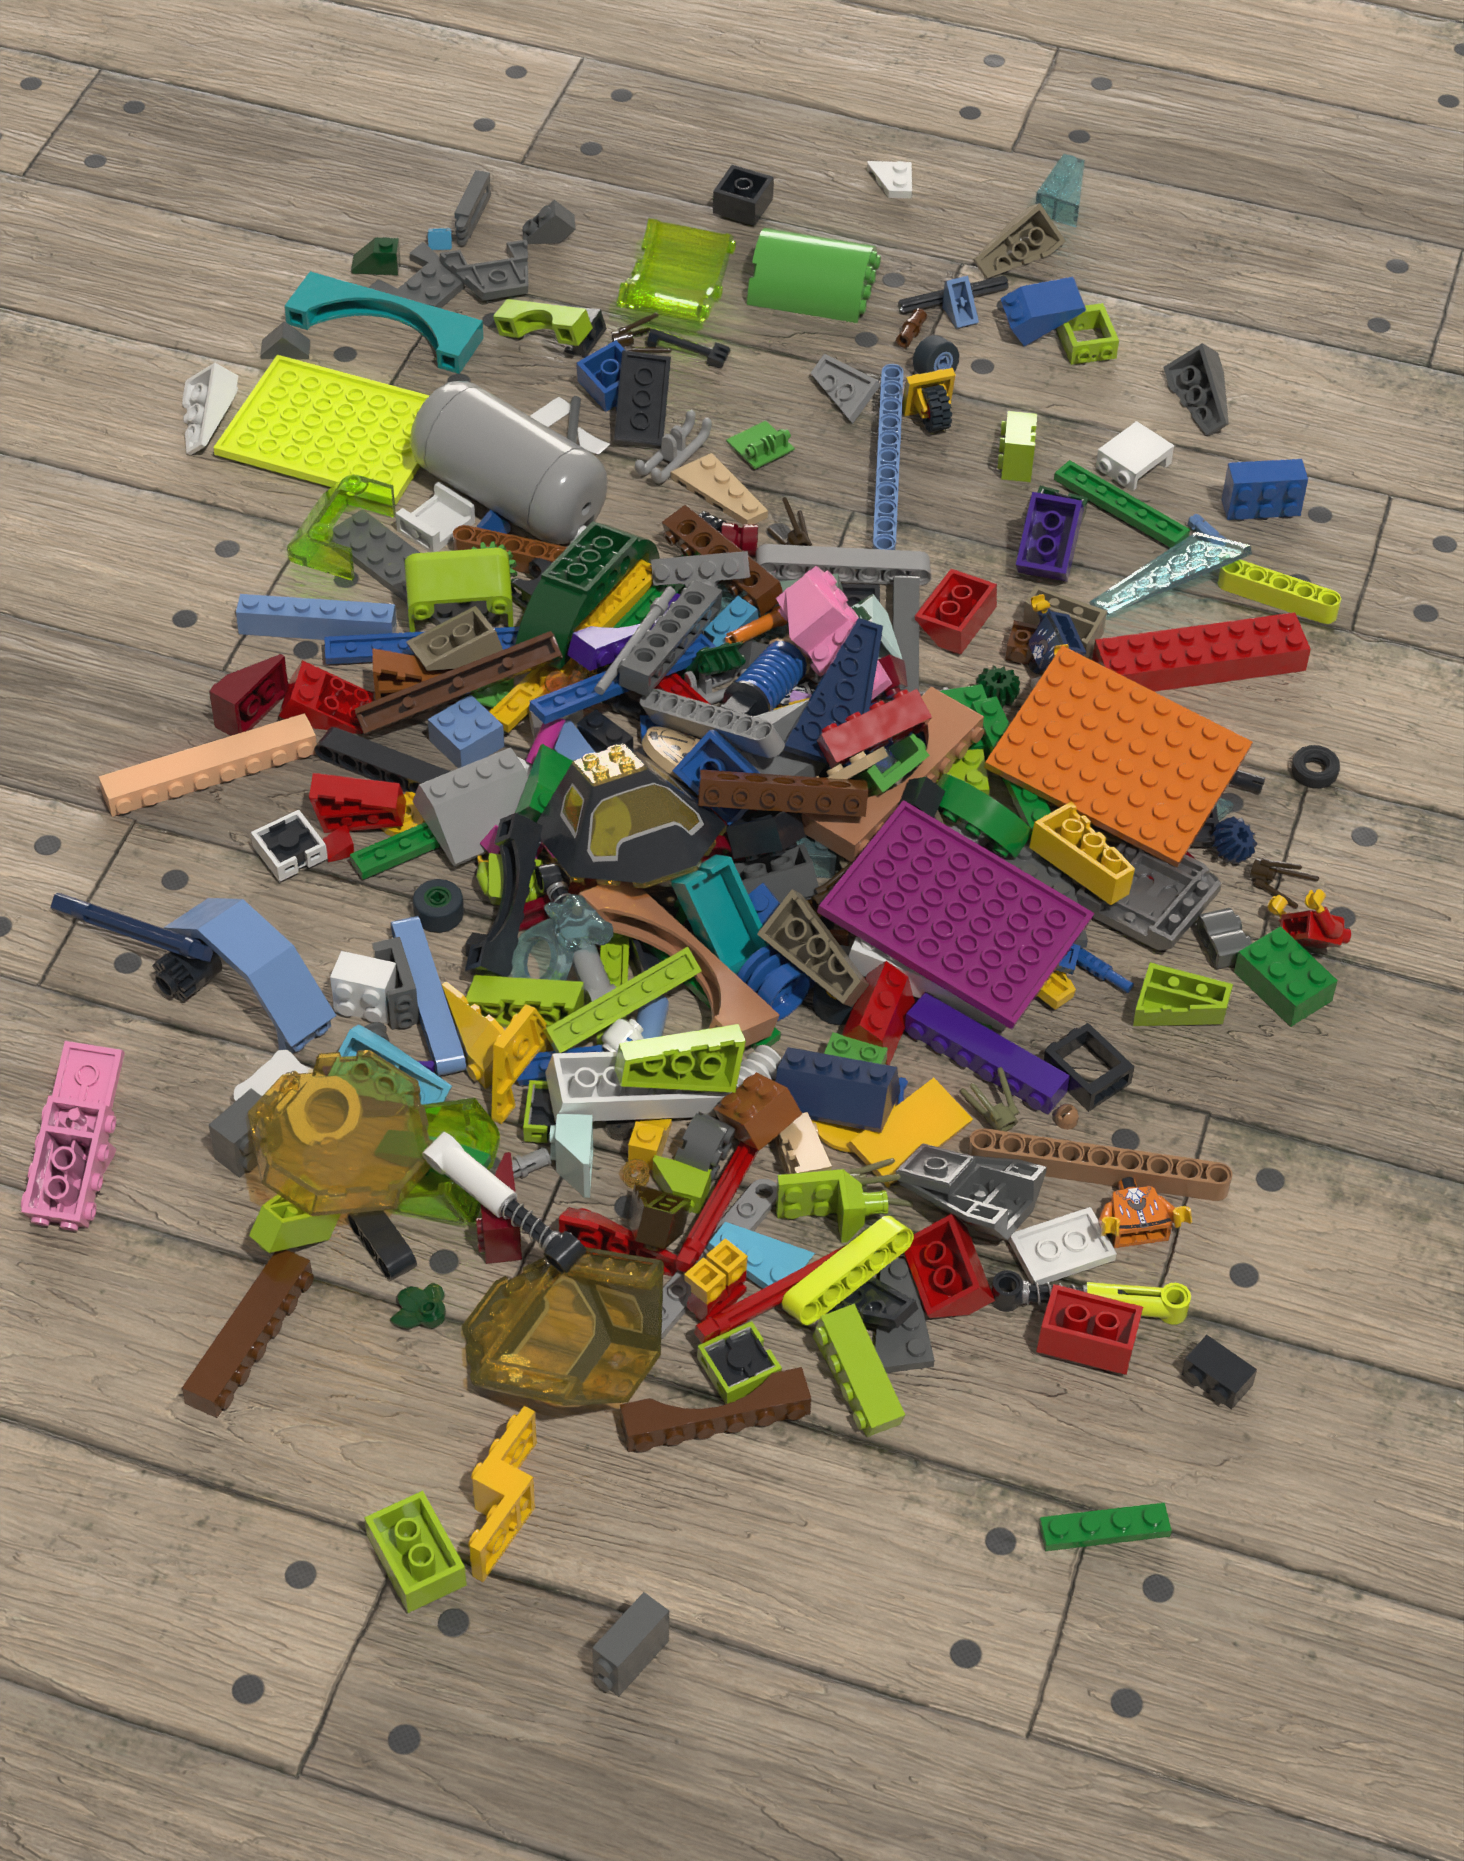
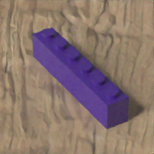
[905,992,1070,1115]

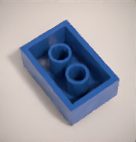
[1221,459,1308,520]

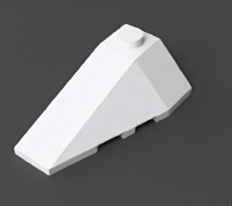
[182,363,238,455]

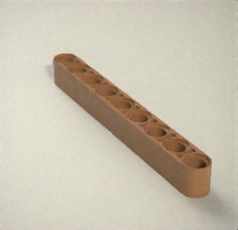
[968,1128,1233,1201]

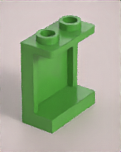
[848,734,930,797]

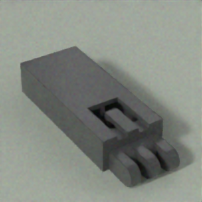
[454,170,491,246]

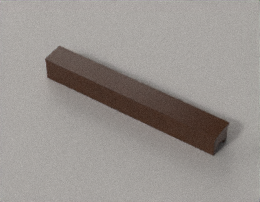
[355,631,563,737]

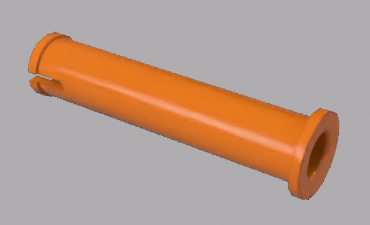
[725,606,788,644]

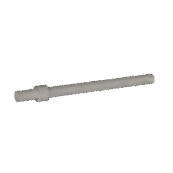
[594,587,676,695]

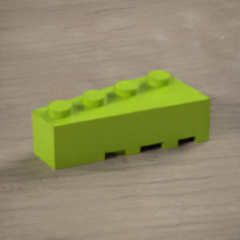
[466,975,584,1028]
[614,1024,746,1093]

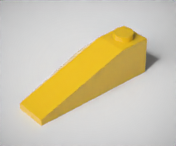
[442,982,505,1089]

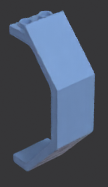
[164,898,336,1054]

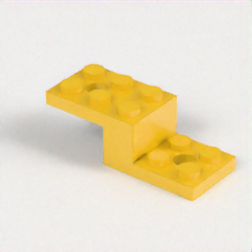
[468,1406,537,1582]

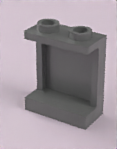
[372,937,420,1030]

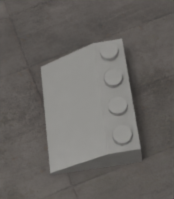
[413,747,528,867]

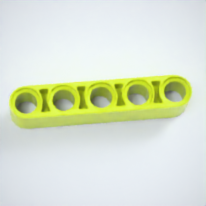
[1218,557,1341,624]
[782,1216,914,1325]

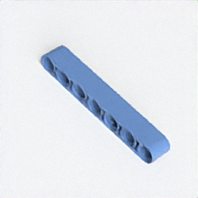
[390,916,466,1076]

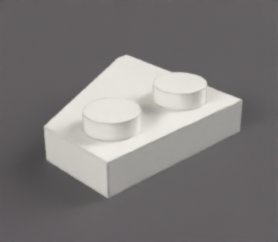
[867,161,912,199]

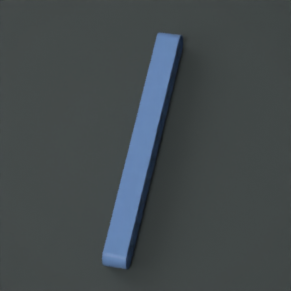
[872,364,903,550]

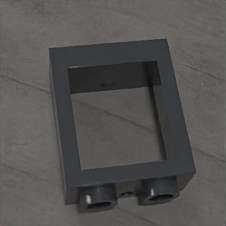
[1044,1023,1135,1112]

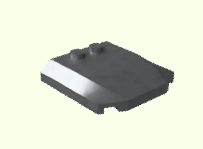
[1076,840,1222,950]

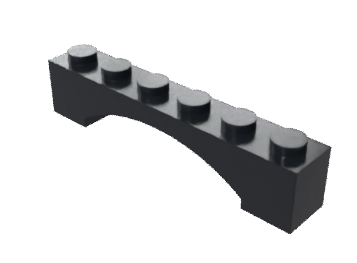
[465,813,543,977]

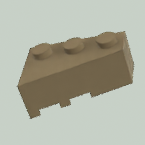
[1023,585,1107,658]

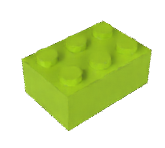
[364,1491,467,1613]

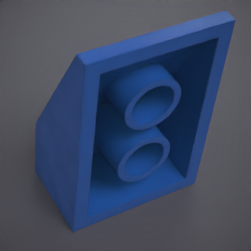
[1000,277,1087,346]

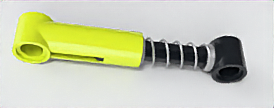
[991,1270,1191,1325]

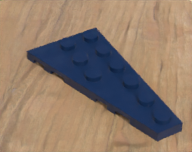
[783,618,883,768]

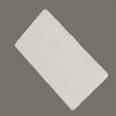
[530,397,571,427]

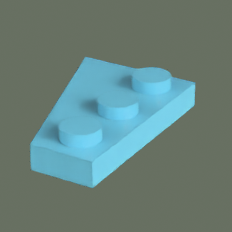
[706,1222,815,1288]

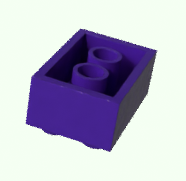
[1016,492,1084,582]

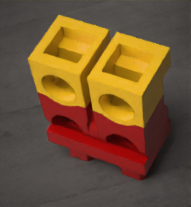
[684,1238,748,1322]

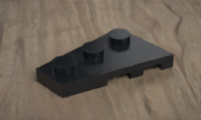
[826,1277,919,1328]

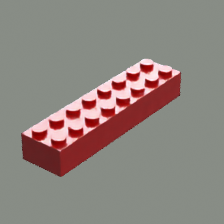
[1092,612,1311,692]

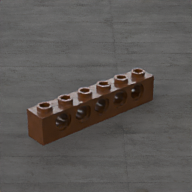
[662,505,783,616]
[698,770,868,817]

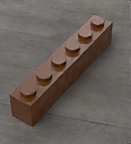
[182,1249,314,1418]

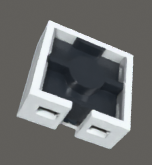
[251,810,328,882]

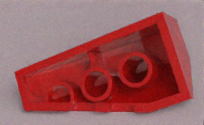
[559,1207,678,1277]

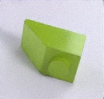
[653,1155,711,1214]

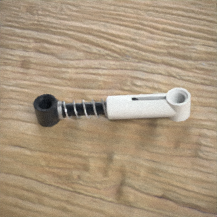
[422,1132,587,1275]

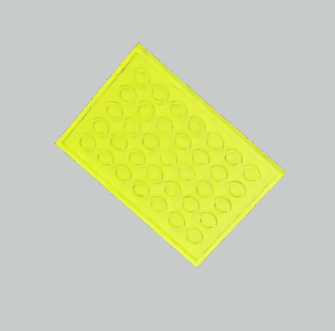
[213,355,429,505]

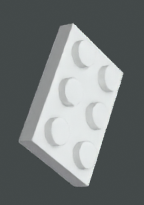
[1008,1207,1116,1285]

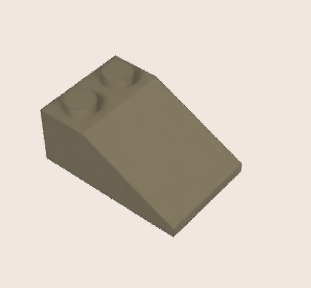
[406,606,503,671]

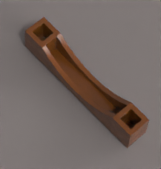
[620,1367,812,1452]

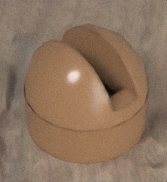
[1055,1104,1079,1130]

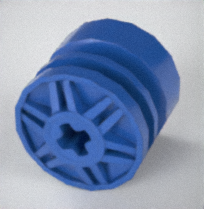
[737,945,811,1021]

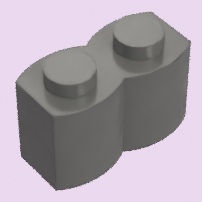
[1196,908,1252,969]

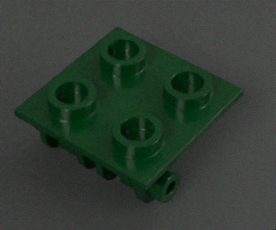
[681,641,746,680]

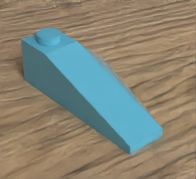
[327,1024,452,1112]

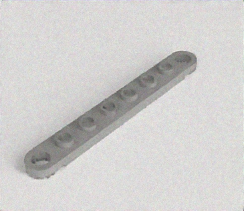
[627,1179,777,1355]

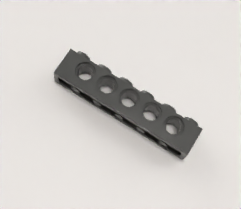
[618,580,722,696]

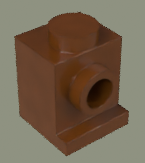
[1005,620,1038,665]

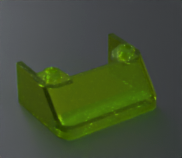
[287,474,396,581]

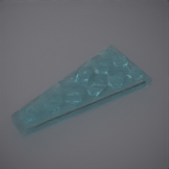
[1090,532,1252,616]

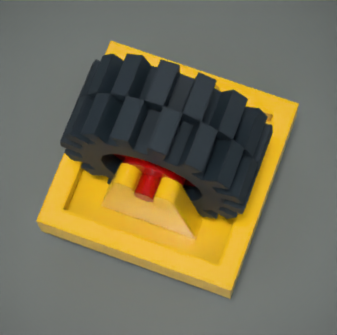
[902,368,956,432]

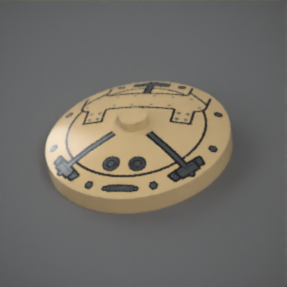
[642,727,700,783]

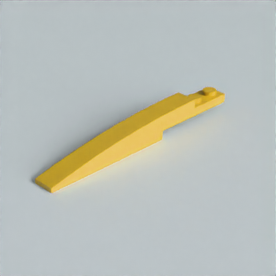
[489,559,653,733]

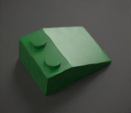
[515,744,588,831]

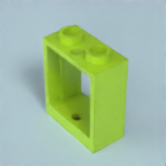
[1056,303,1119,365]

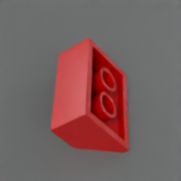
[915,569,997,654]
[842,961,915,1066]
[904,1214,995,1318]
[1036,1284,1143,1375]

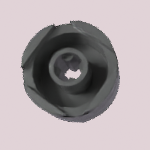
[674,1111,736,1182]

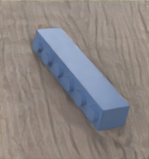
[236,594,397,640]

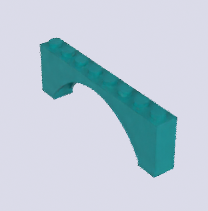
[284,271,484,374]

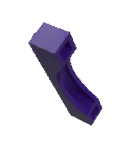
[567,593,680,671]

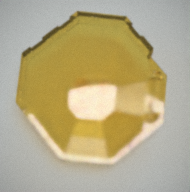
[247,1050,433,1216]

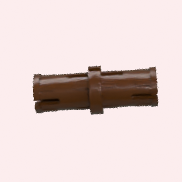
[896,308,927,348]

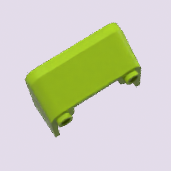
[404,548,514,632]

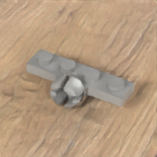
[651,551,750,588]

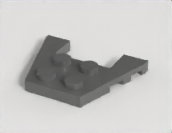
[440,239,528,300]
[368,242,465,308]

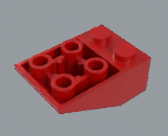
[279,660,374,734]

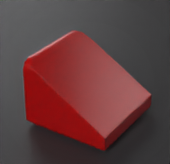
[322,824,354,863]

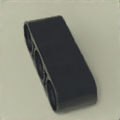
[347,1200,417,1280]

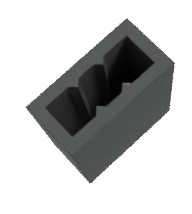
[592,1592,669,1697]

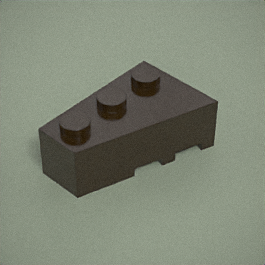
[627,1184,692,1251]

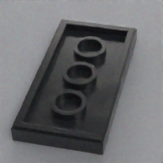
[613,350,671,449]

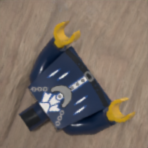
[1028,594,1086,674]

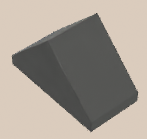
[260,321,311,359]

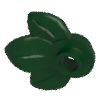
[390,1283,446,1329]

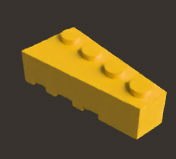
[1029,801,1135,905]

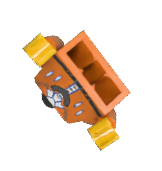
[1098,1177,1193,1248]

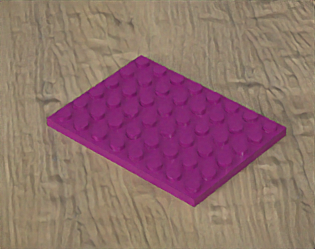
[817,800,1095,1030]

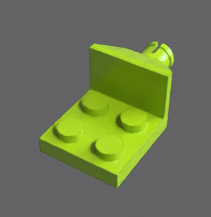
[776,1169,889,1243]

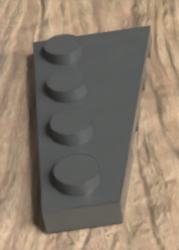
[875,1258,935,1373]

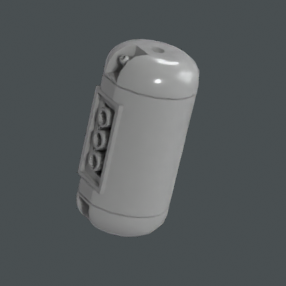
[410,381,608,545]

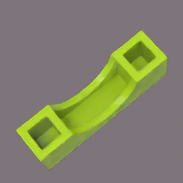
[493,299,593,346]

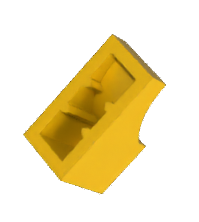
[628,1118,672,1170]

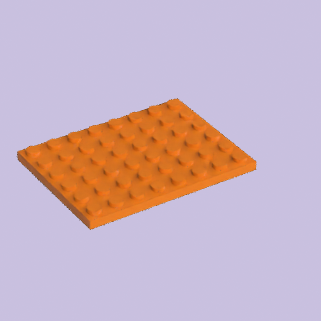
[984,645,1253,868]

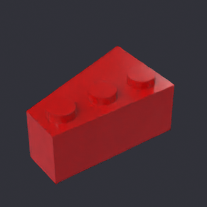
[309,773,407,833]

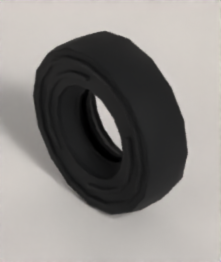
[1291,745,1340,788]

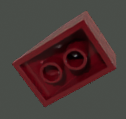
[209,654,288,736]
[476,1152,522,1264]

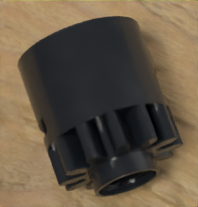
[152,938,223,1001]

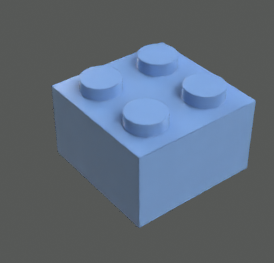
[428,694,504,768]

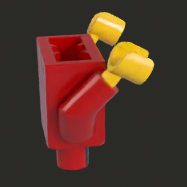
[1267,889,1351,948]

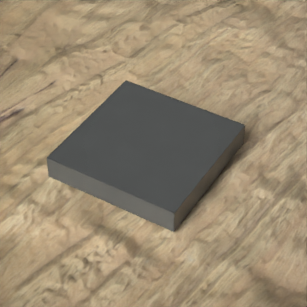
[896,1143,976,1195]

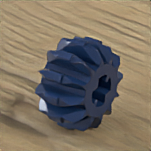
[1210,816,1258,865]

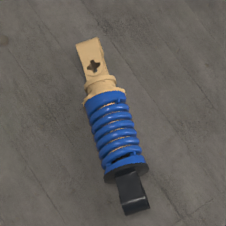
[721,635,811,717]

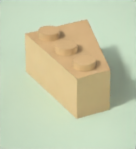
[774,1112,832,1174]

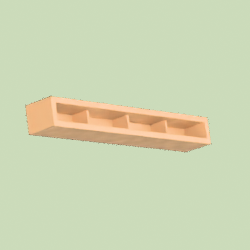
[99,713,317,817]

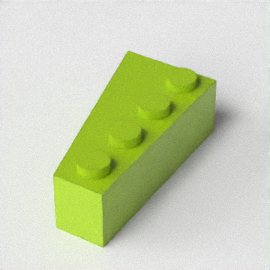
[812,1304,905,1437]

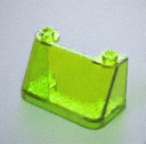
[385,1098,500,1224]

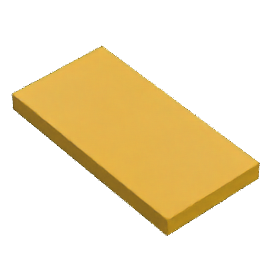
[848,1077,973,1188]

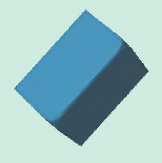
[428,228,452,250]

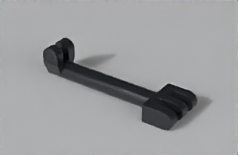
[647,327,731,368]

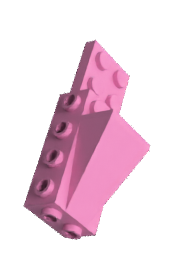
[776,566,893,700]
[21,1041,125,1231]

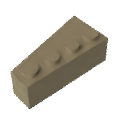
[757,889,869,1007]

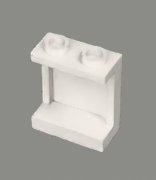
[1096,421,1174,491]
[395,482,475,552]

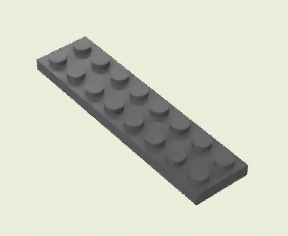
[324,509,500,626]

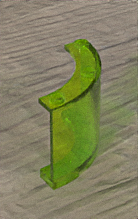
[616,218,736,323]

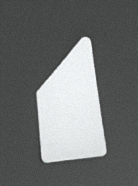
[578,427,610,454]

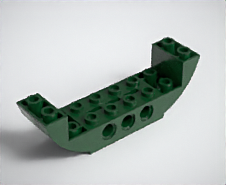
[515,521,660,670]

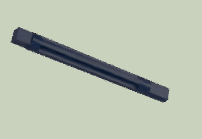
[50,893,214,962]

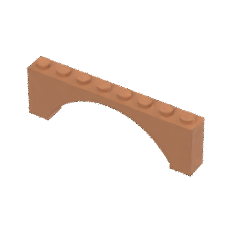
[801,687,984,862]
[572,881,780,1047]

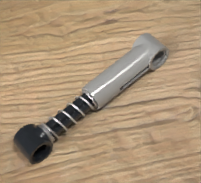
[535,862,616,1005]

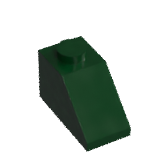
[351,237,401,276]

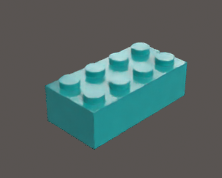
[671,855,770,975]

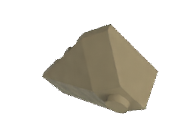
[973,203,1066,279]

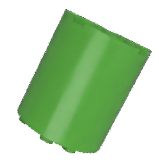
[747,228,881,323]

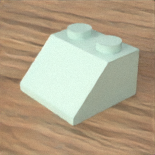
[550,1114,593,1198]

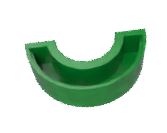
[937,774,1033,859]

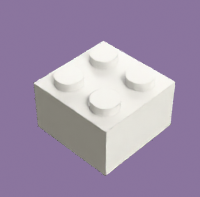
[330,951,398,1024]

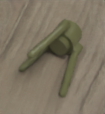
[960,1067,1020,1132]
[849,1158,913,1207]

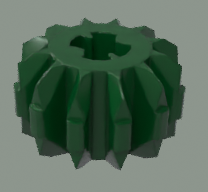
[976,665,1020,709]

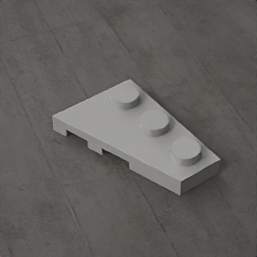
[811,354,881,424]

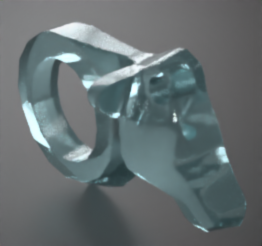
[511,894,613,981]

